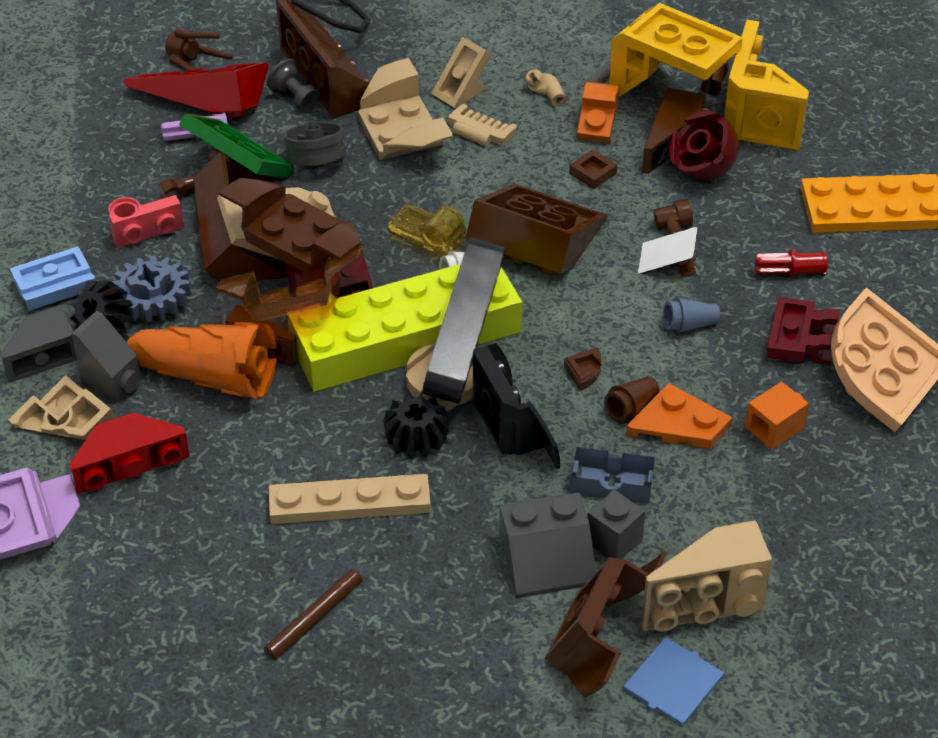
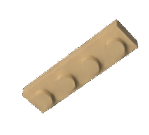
[269,474,431,524]

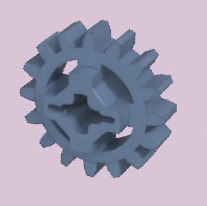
[112,256,191,322]

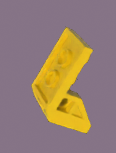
[609,3,743,97]
[724,20,809,150]

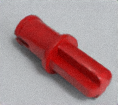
[754,249,828,278]

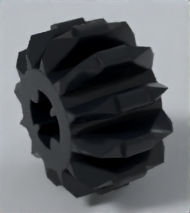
[69,280,134,335]
[384,392,449,458]

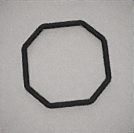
[290,0,371,33]

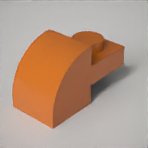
[577,82,620,143]

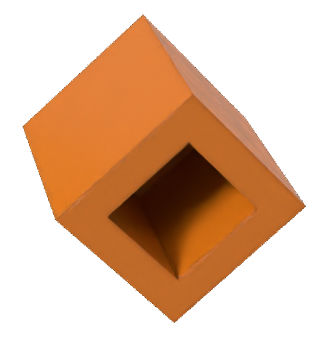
[745,381,809,449]

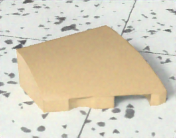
[8,375,117,440]

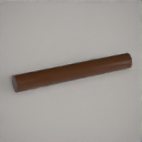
[264,569,362,660]

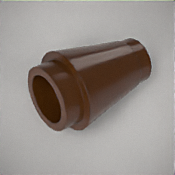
[604,376,660,421]

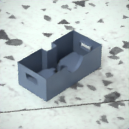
[570,447,655,503]

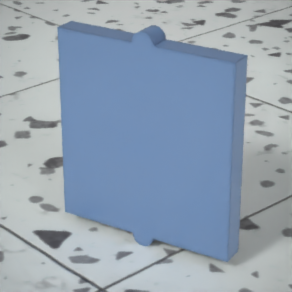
[623,637,725,727]

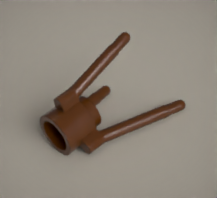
[165,28,233,71]

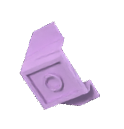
[0,467,80,560]

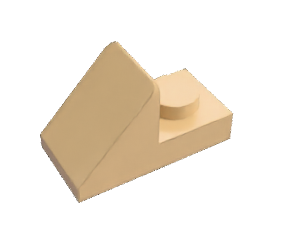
[431,37,492,108]

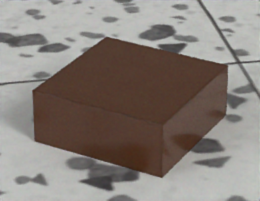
[569,149,617,189]

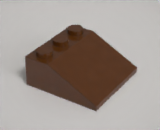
[465,183,607,275]

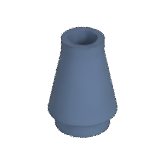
[663,297,720,334]

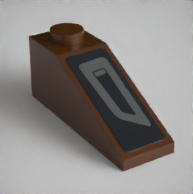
[642,87,710,174]

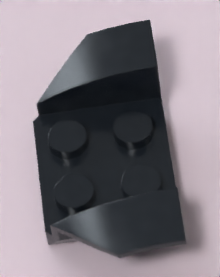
[473,341,560,469]

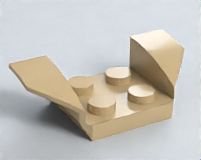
[358,58,453,160]

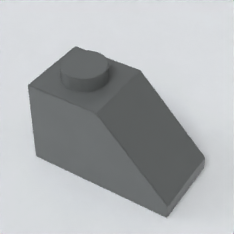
[0,306,77,383]
[71,311,141,403]

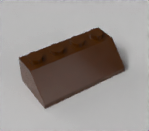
[276,0,369,119]
[194,152,287,284]

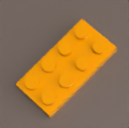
[800,174,938,233]

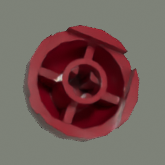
[669,111,739,180]

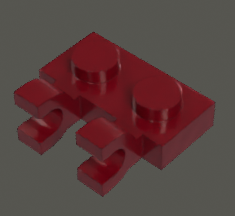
[767,297,840,365]

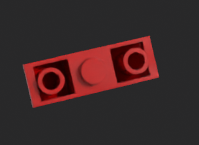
[69,413,190,494]

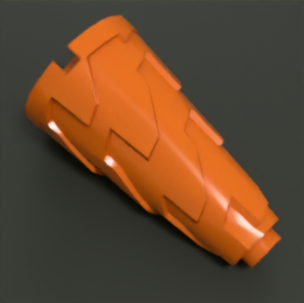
[127,322,277,399]

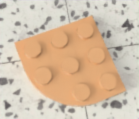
[831,287,938,432]

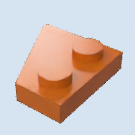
[626,383,732,449]

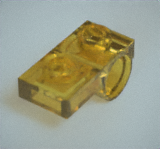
[388,203,466,256]

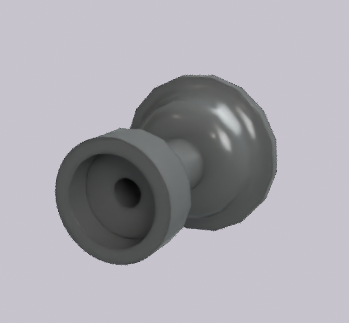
[267,59,320,111]

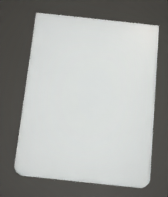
[638,227,697,274]

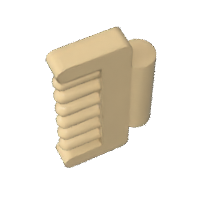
[448,104,517,147]

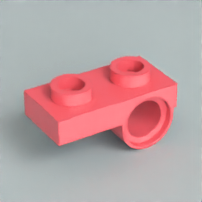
[108,195,184,248]

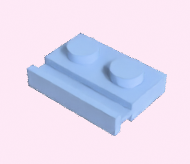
[10,247,96,311]

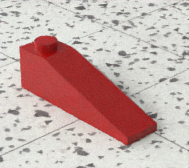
[123,62,268,117]

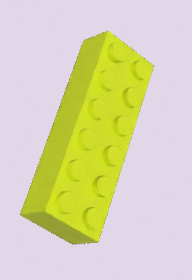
[287,264,522,392]

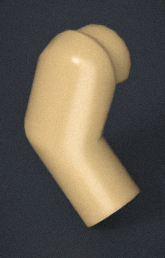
[525,69,567,106]

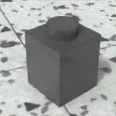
[587,490,646,560]

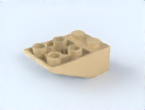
[641,520,772,632]

